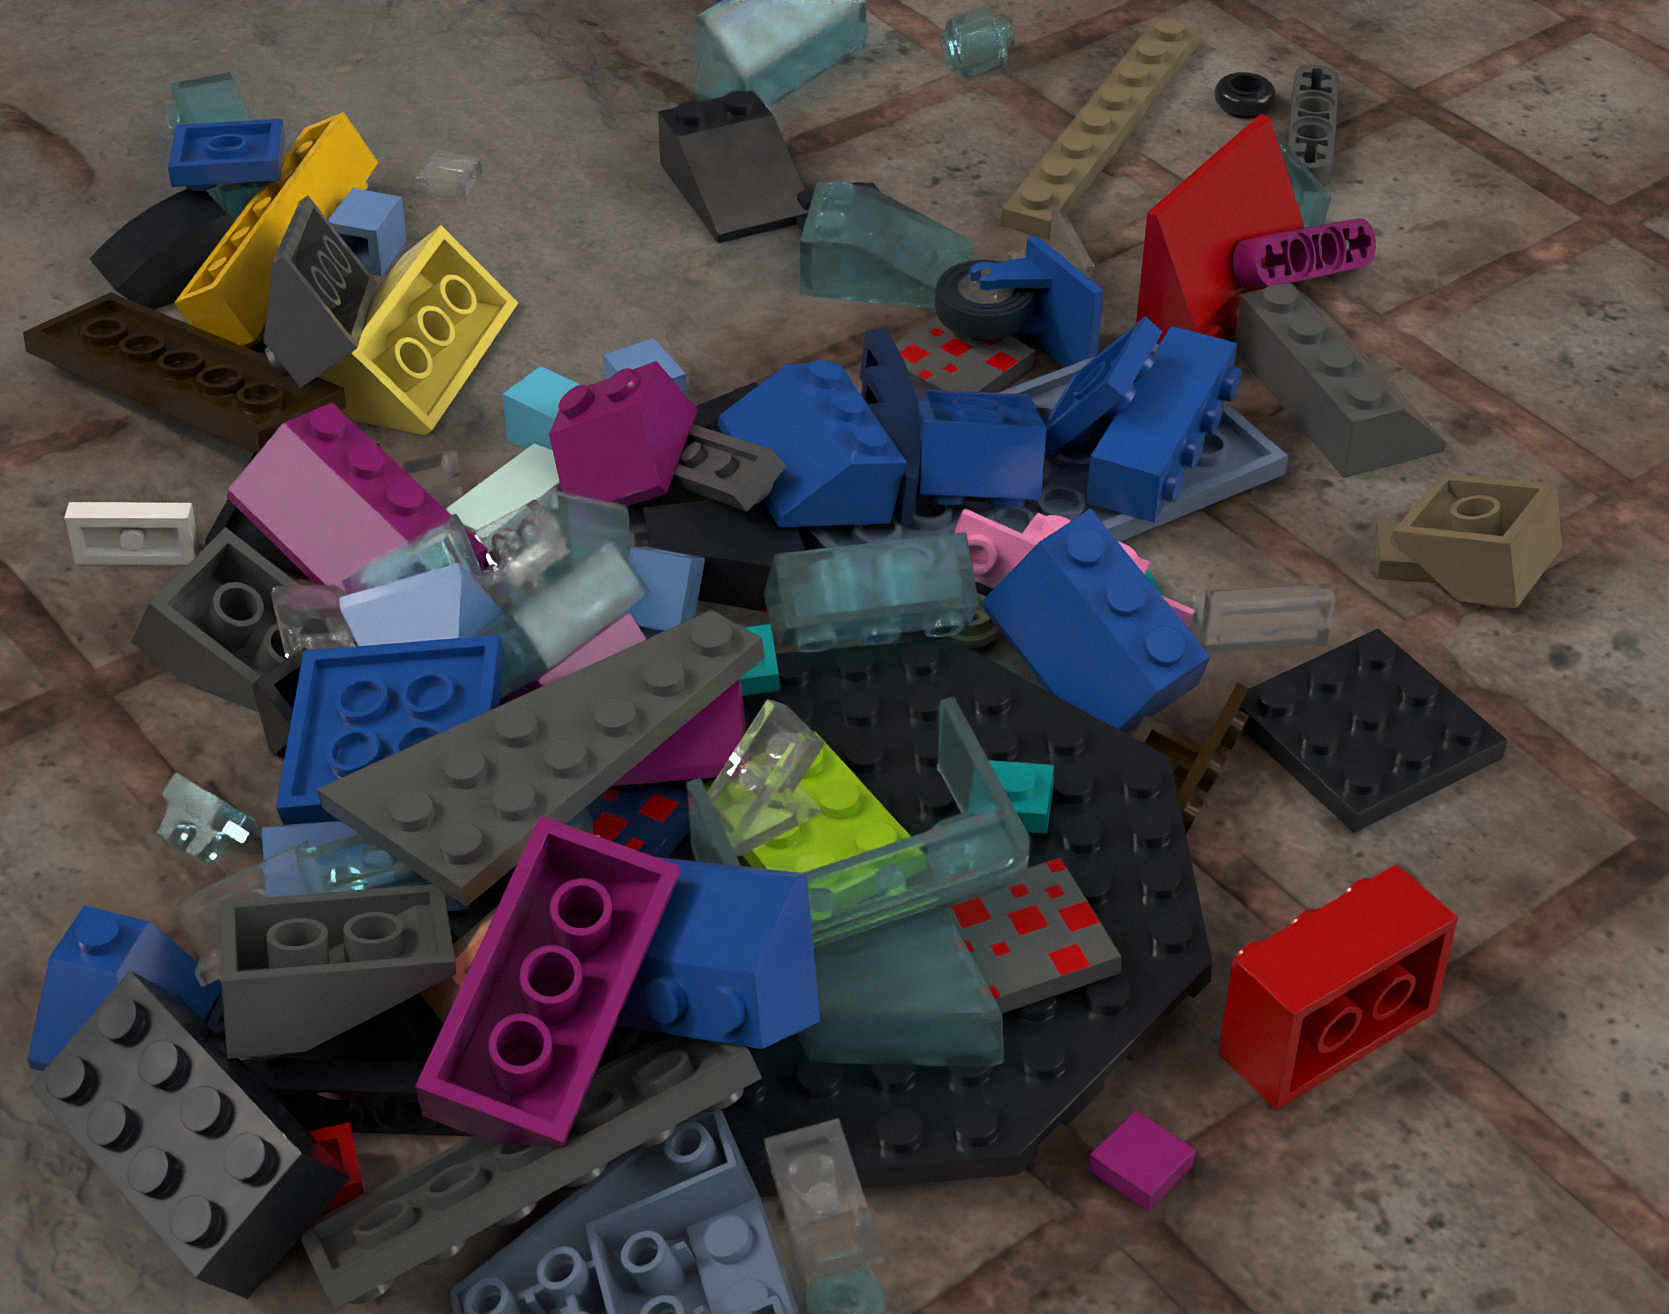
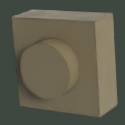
[1374,522,1437,582]

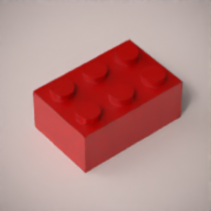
[1218,864,1458,1110]

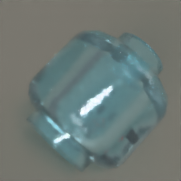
[939,7,1015,77]

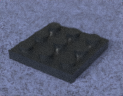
[1238,629,1508,833]

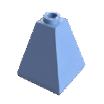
[339,563,511,649]

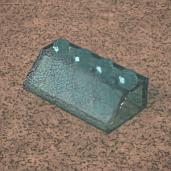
[696,0,868,108]

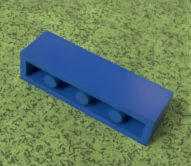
[1086,326,1242,523]

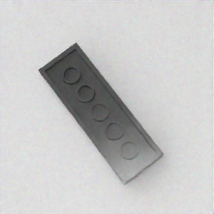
[300,1033,762,1310]

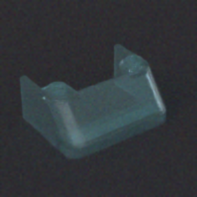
[687,696,1030,953]

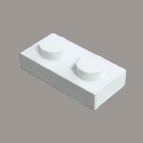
[64,502,200,565]

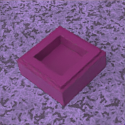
[1088,1110,1196,1212]

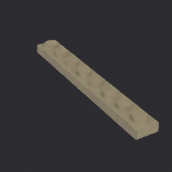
[1001,18,1200,239]

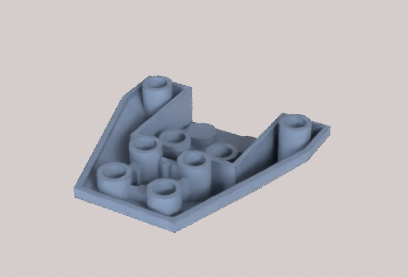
[449,1110,799,1314]

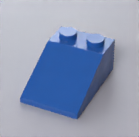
[914,389,1046,508]

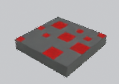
[895,315,1036,393]
[929,857,1121,1019]

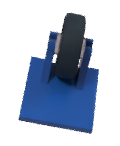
[935,235,1104,367]

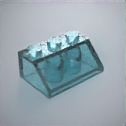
[764,532,979,653]

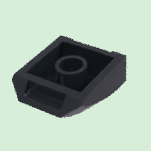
[89,189,234,310]

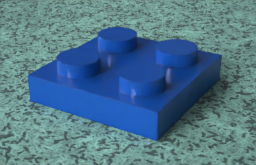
[168,118,285,191]
[1044,316,1162,456]

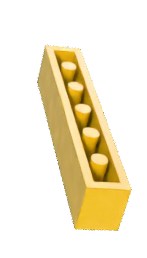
[174,112,379,349]

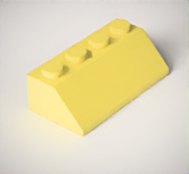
[317,225,518,436]

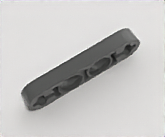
[1285,65,1339,189]

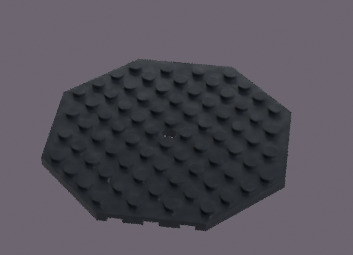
[493,639,1212,1197]

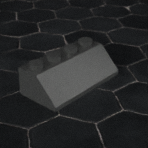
[264,195,377,388]
[1234,283,1446,478]

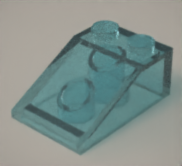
[800,181,974,308]

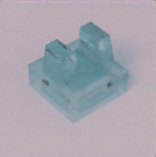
[157,772,257,865]

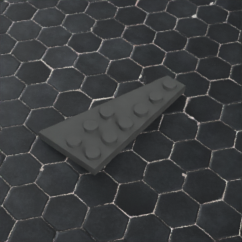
[316,610,765,907]

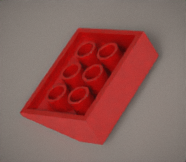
[1136,114,1305,345]

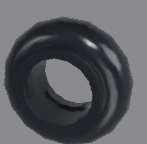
[1214,72,1276,116]

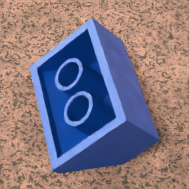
[717,360,907,527]
[981,508,1210,734]
[616,857,821,1049]

